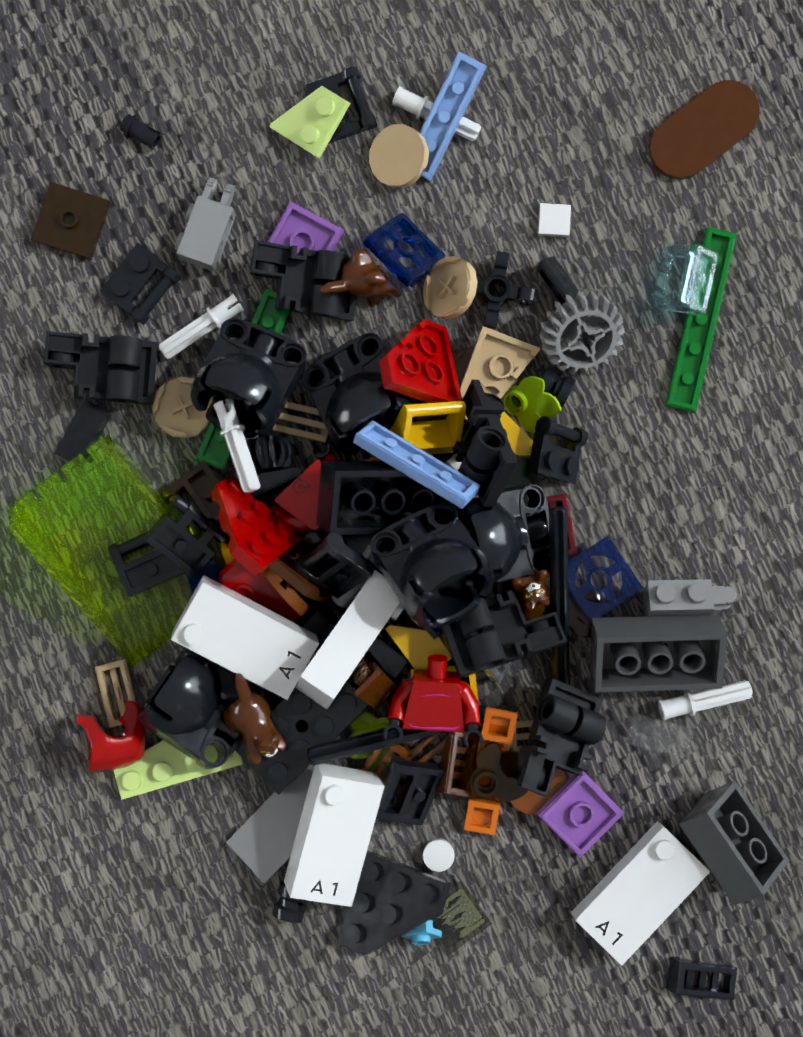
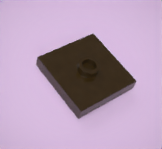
[31,182,111,260]

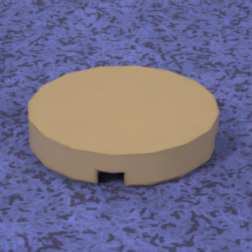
[369,124,429,188]
[423,256,478,319]
[152,376,213,439]

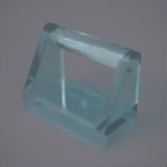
[650,244,719,315]

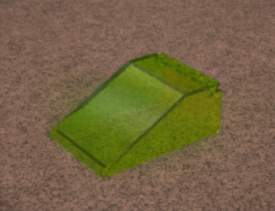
[8,434,192,667]

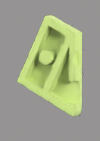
[269,86,351,158]

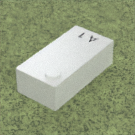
[295,570,404,709]
[171,575,319,700]
[284,763,385,907]
[571,821,710,965]

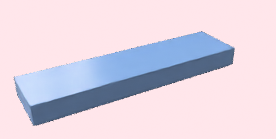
[419,52,487,181]
[353,420,481,509]

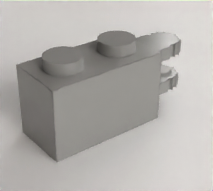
[175,178,236,272]
[642,579,738,616]

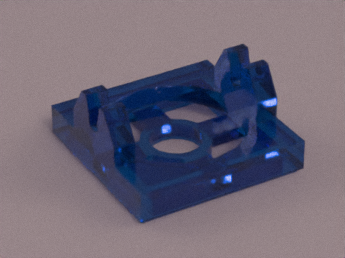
[363,212,446,288]
[568,536,643,623]

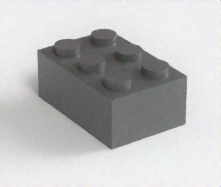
[679,781,790,905]

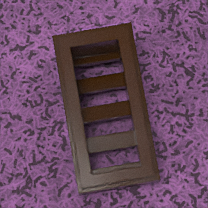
[436,731,479,797]

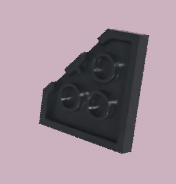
[337,851,451,955]

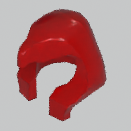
[75,700,146,772]

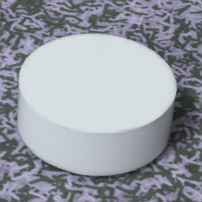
[423,838,455,872]

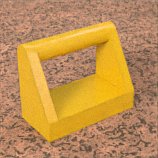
[390,401,466,455]

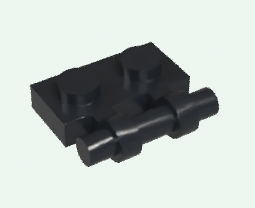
[143,496,228,577]

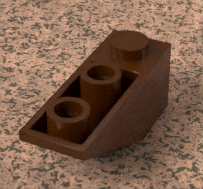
[349,657,399,710]

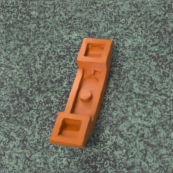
[463,707,518,836]

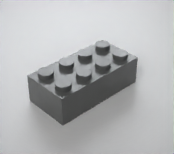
[590,614,727,693]

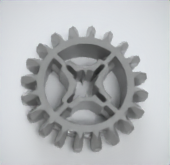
[539,291,625,375]

